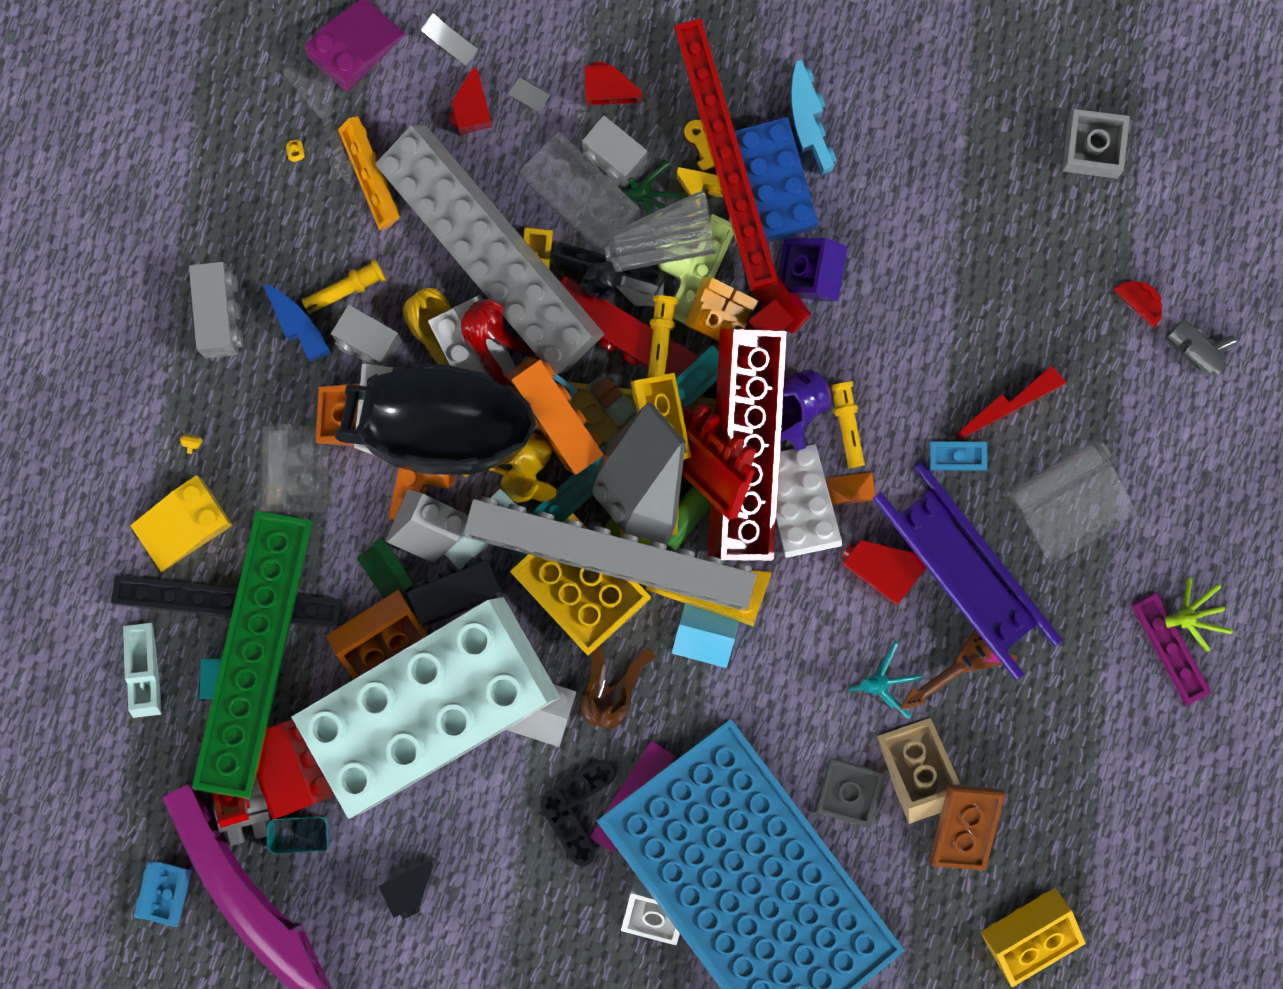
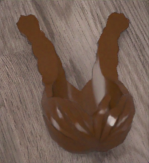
[581,645,655,729]

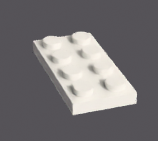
[776,444,842,558]

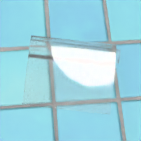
[1007,440,1138,566]

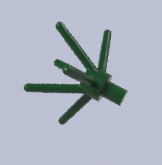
[621,160,688,233]

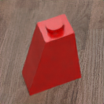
[841,540,926,606]

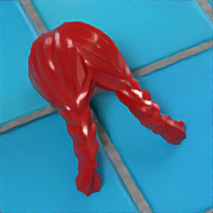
[461,299,533,387]

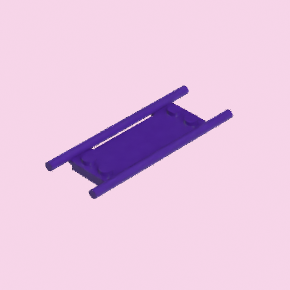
[872,462,1063,681]

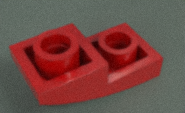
[752,276,812,334]

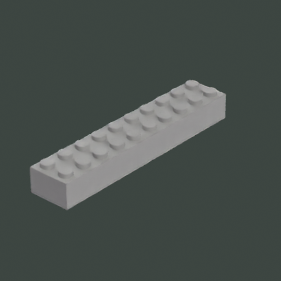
[375,125,604,374]
[464,496,757,611]

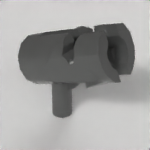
[1164,319,1237,377]

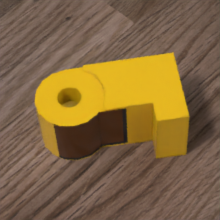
[684,120,715,173]

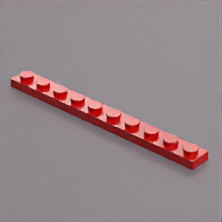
[674,18,778,291]

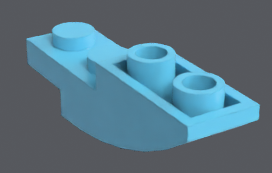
[790,59,836,175]

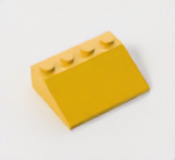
[510,514,651,656]

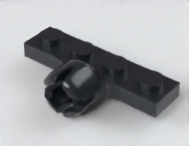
[550,241,666,300]

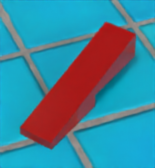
[957,366,1067,440]

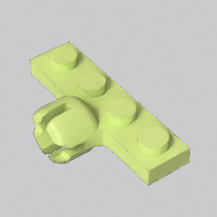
[658,214,734,328]

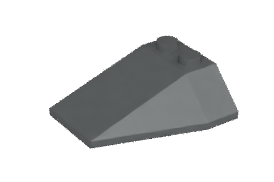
[591,402,686,544]

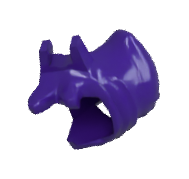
[780,369,832,451]

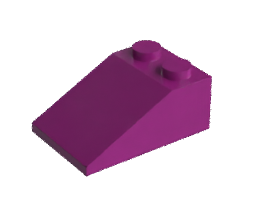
[305,0,405,93]

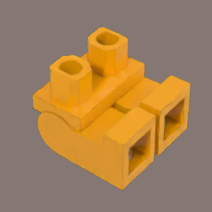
[686,277,758,342]

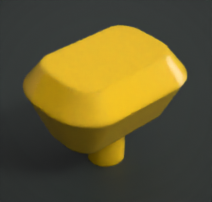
[286,139,304,162]
[180,434,203,454]

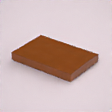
[929,784,1006,870]

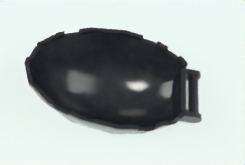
[335,364,536,475]

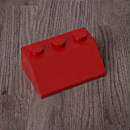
[256,719,335,820]

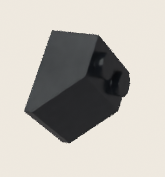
[378,858,438,920]

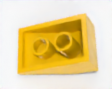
[130,475,232,572]

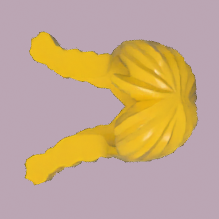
[403,288,451,366]

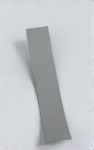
[421,13,550,112]

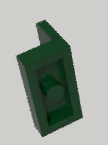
[357,537,415,599]

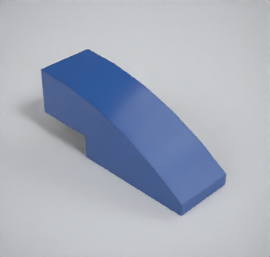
[264,284,331,362]

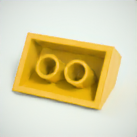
[631,373,691,459]
[981,888,1086,987]

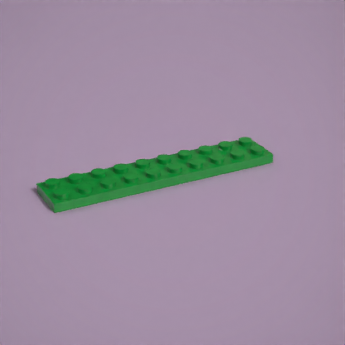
[192,511,313,800]

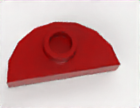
[1114,281,1162,329]

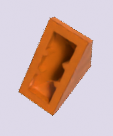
[825,472,875,506]

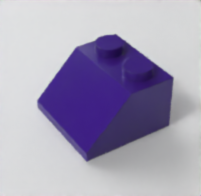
[778,238,848,301]

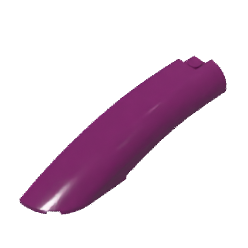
[162,784,331,989]

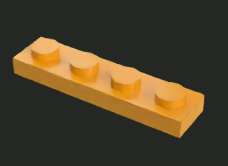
[338,116,400,231]

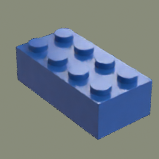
[735,117,818,243]

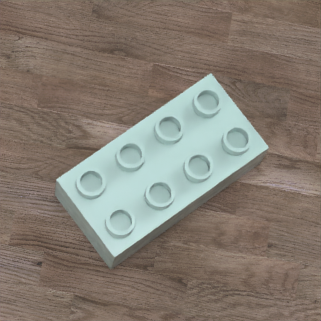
[292,597,561,819]

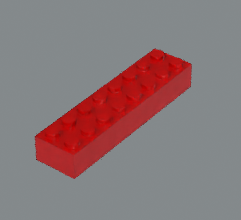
[707,328,787,560]

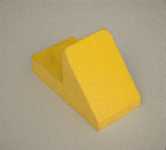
[677,167,723,210]

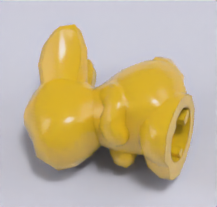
[500,433,557,503]

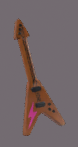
[900,629,1017,710]

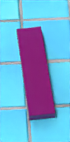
[1130,592,1212,706]
[590,741,675,853]

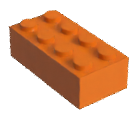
[503,357,604,475]

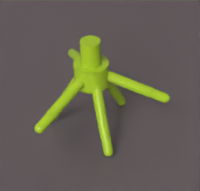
[1164,577,1233,652]

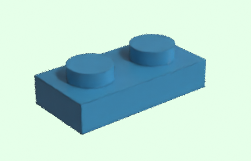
[929,442,987,471]

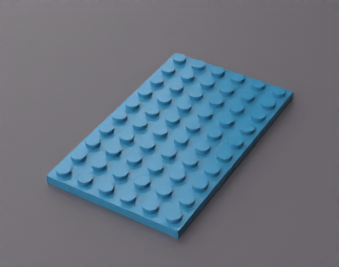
[597,719,905,989]

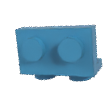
[134,861,192,927]

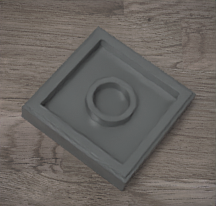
[815,757,885,828]

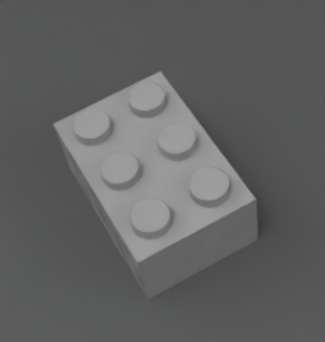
[189,262,243,358]

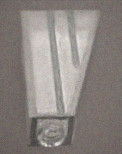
[604,191,716,272]

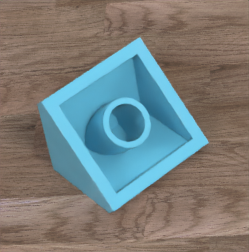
[672,603,739,668]

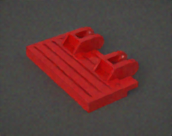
[682,403,756,520]

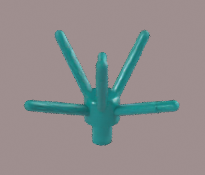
[849,641,923,719]

